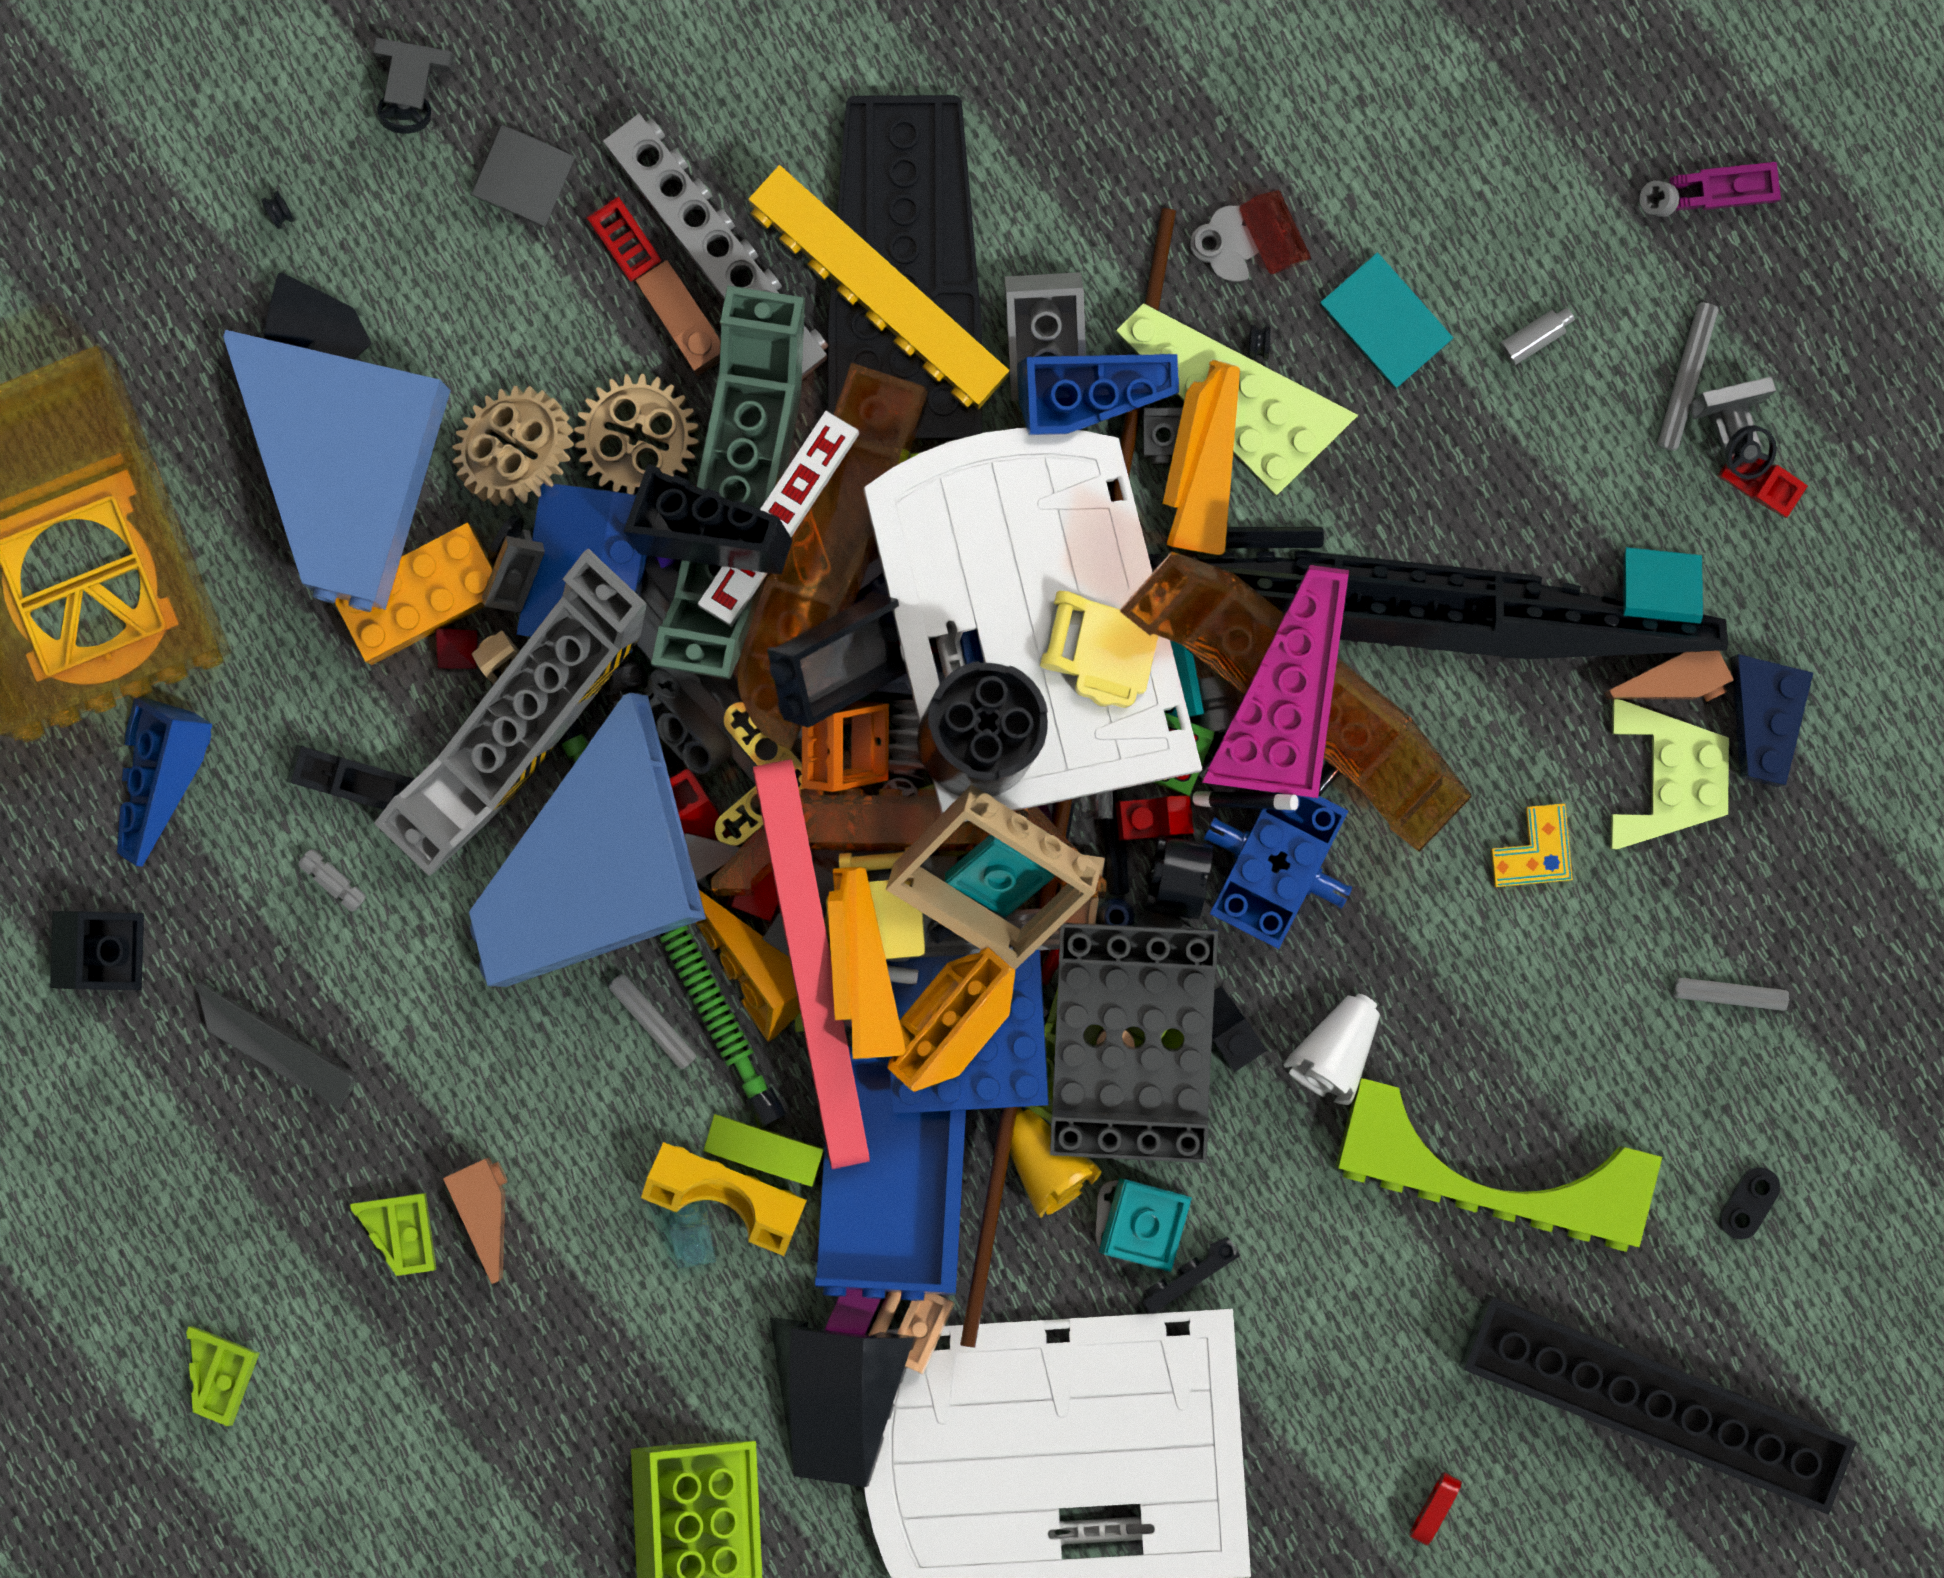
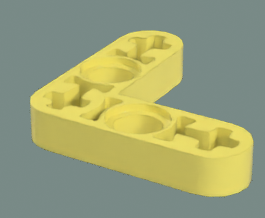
[715,702,806,846]

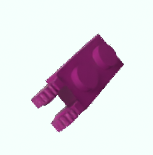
[1669,162,1781,211]

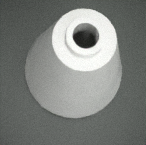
[1283,994,1380,1105]

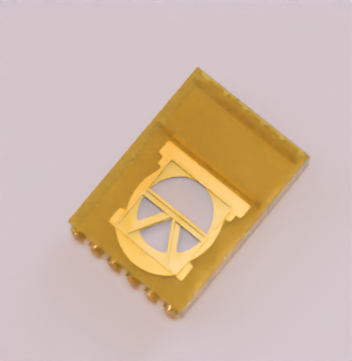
[0,345,232,743]

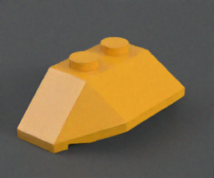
[887,947,1016,1092]

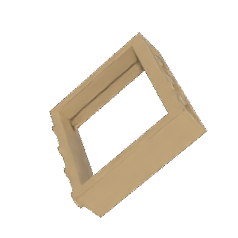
[886,784,1101,970]

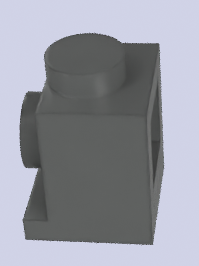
[1143,408,1183,465]

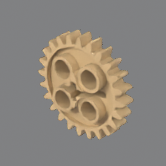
[574,374,700,495]
[452,386,574,506]

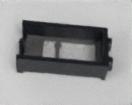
[767,592,907,728]

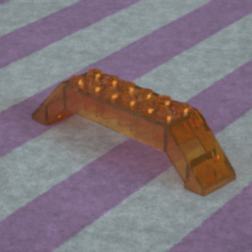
[1120,552,1471,852]
[711,788,1106,899]

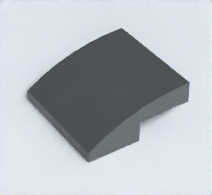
[470,125,575,227]

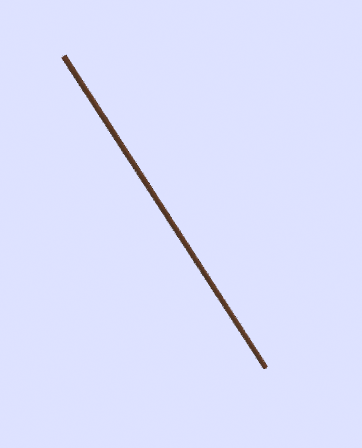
[960,208,1176,1348]

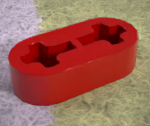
[1409,1472,1462,1546]

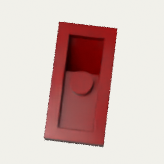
[1115,796,1194,841]

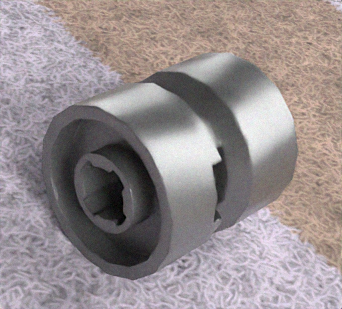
[1193,675,1239,733]

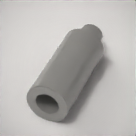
[1499,307,1575,366]

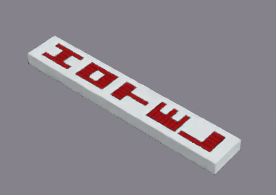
[698,411,859,627]

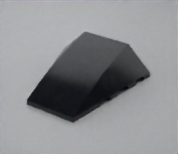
[770,1318,917,1487]

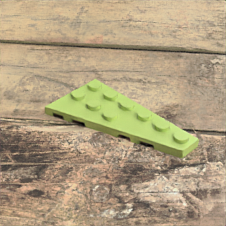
[1115,303,1358,496]

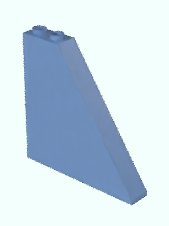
[223,330,451,612]
[469,693,706,987]

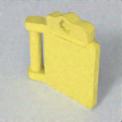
[1040,591,1161,708]
[824,847,925,959]

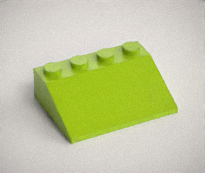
[631,1441,762,1578]

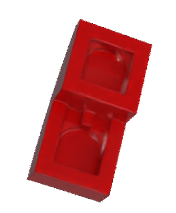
[1717,456,1808,518]

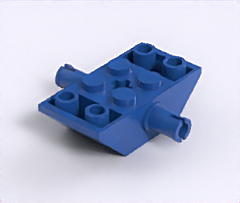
[1203,792,1352,949]

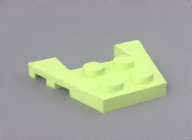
[1610,699,1729,849]

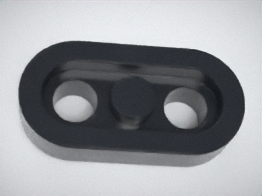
[1719,1167,1780,1240]

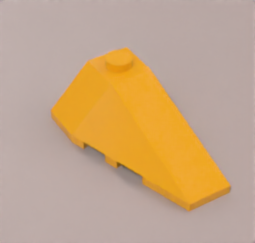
[695,889,800,1042]

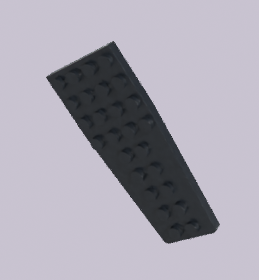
[828,95,982,440]

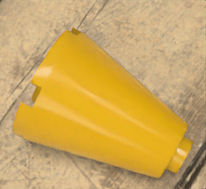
[1010,1107,1101,1218]

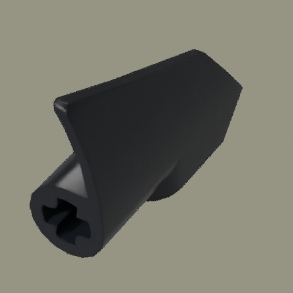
[264,273,372,360]

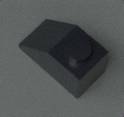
[1212,986,1267,1072]

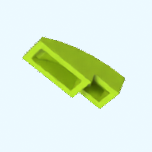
[703,1114,824,1187]

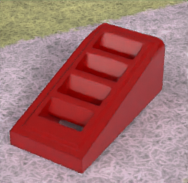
[585,196,662,282]

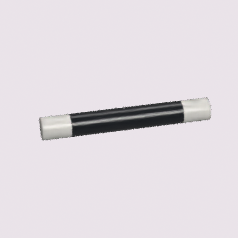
[1193,791,1298,810]

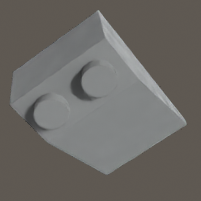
[1005,272,1086,401]

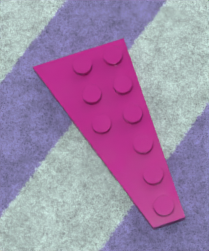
[1202,565,1349,798]

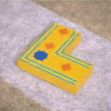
[1491,804,1573,887]

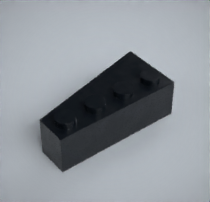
[624,464,793,575]

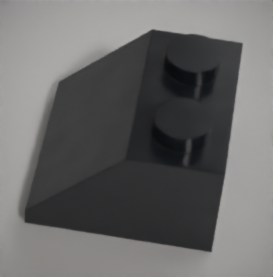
[50,911,144,990]

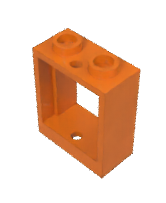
[802,700,889,792]

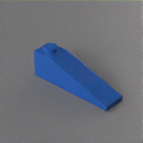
[1017,354,1179,435]
[117,696,212,866]

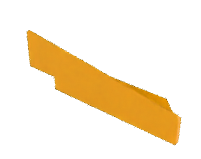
[1162,360,1240,555]
[827,867,906,1059]

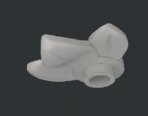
[1190,206,1267,282]

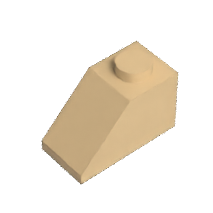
[471,631,520,685]

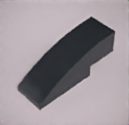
[286,745,414,810]

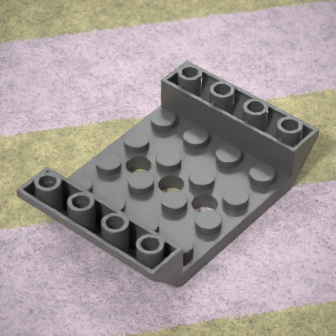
[1050,923,1218,1163]

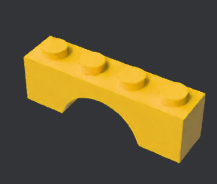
[641,1142,807,1256]

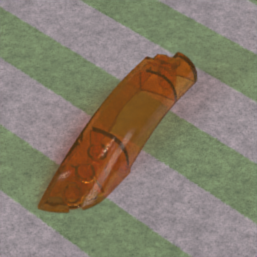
[738,363,928,750]

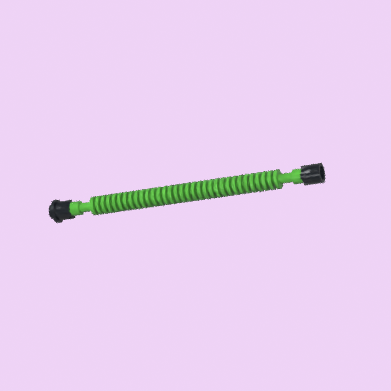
[557,718,787,1128]

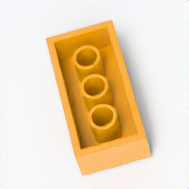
[335,522,494,665]

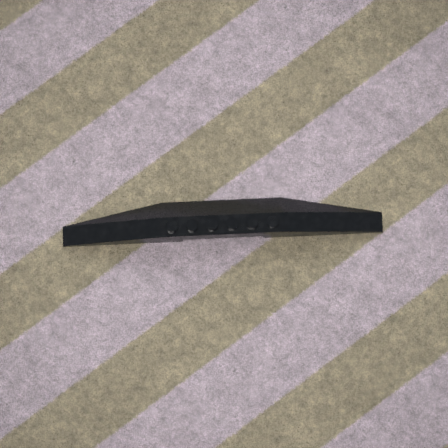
[1144,551,1728,659]

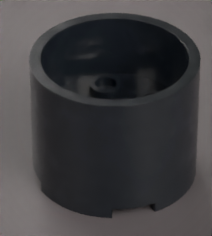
[917,661,1048,797]

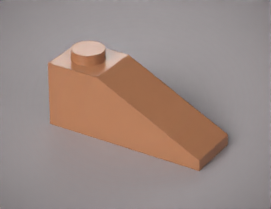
[635,260,721,376]
[1604,651,1734,702]
[443,1157,508,1284]

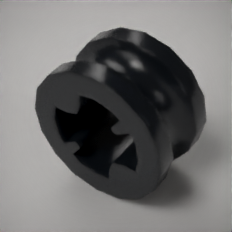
[261,190,295,230]
[1249,324,1271,360]

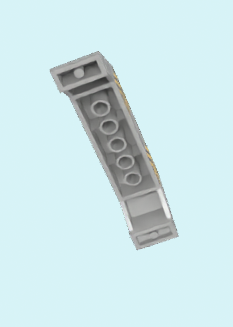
[374,549,647,876]

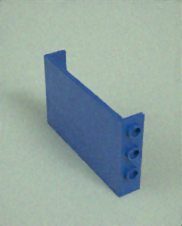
[815,1046,966,1301]

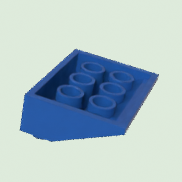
[517,483,647,653]

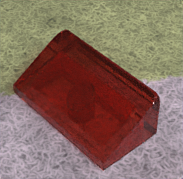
[1239,190,1311,274]

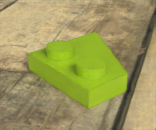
[350,1193,436,1276]
[186,1326,260,1426]

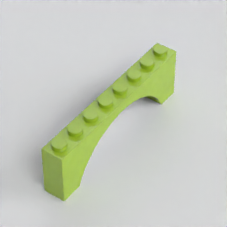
[1335,1078,1662,1252]

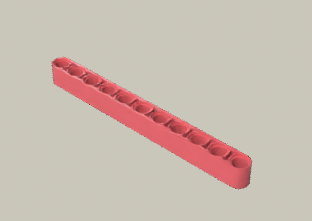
[753,759,870,1170]

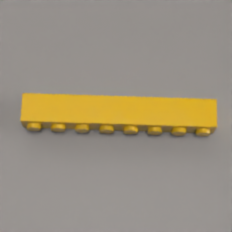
[749,165,1010,410]

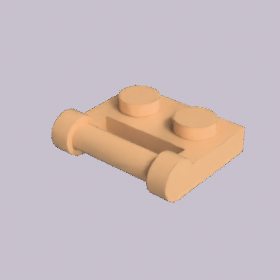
[865,1292,955,1375]

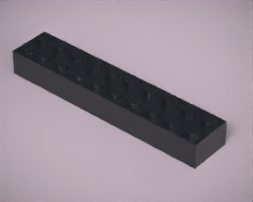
[1459,1293,1857,1515]

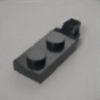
[1143,1236,1240,1313]

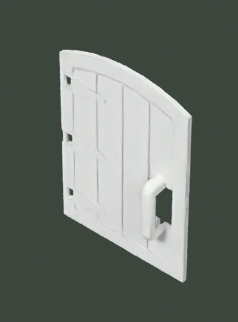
[863,428,1202,821]
[864,1309,1251,1578]

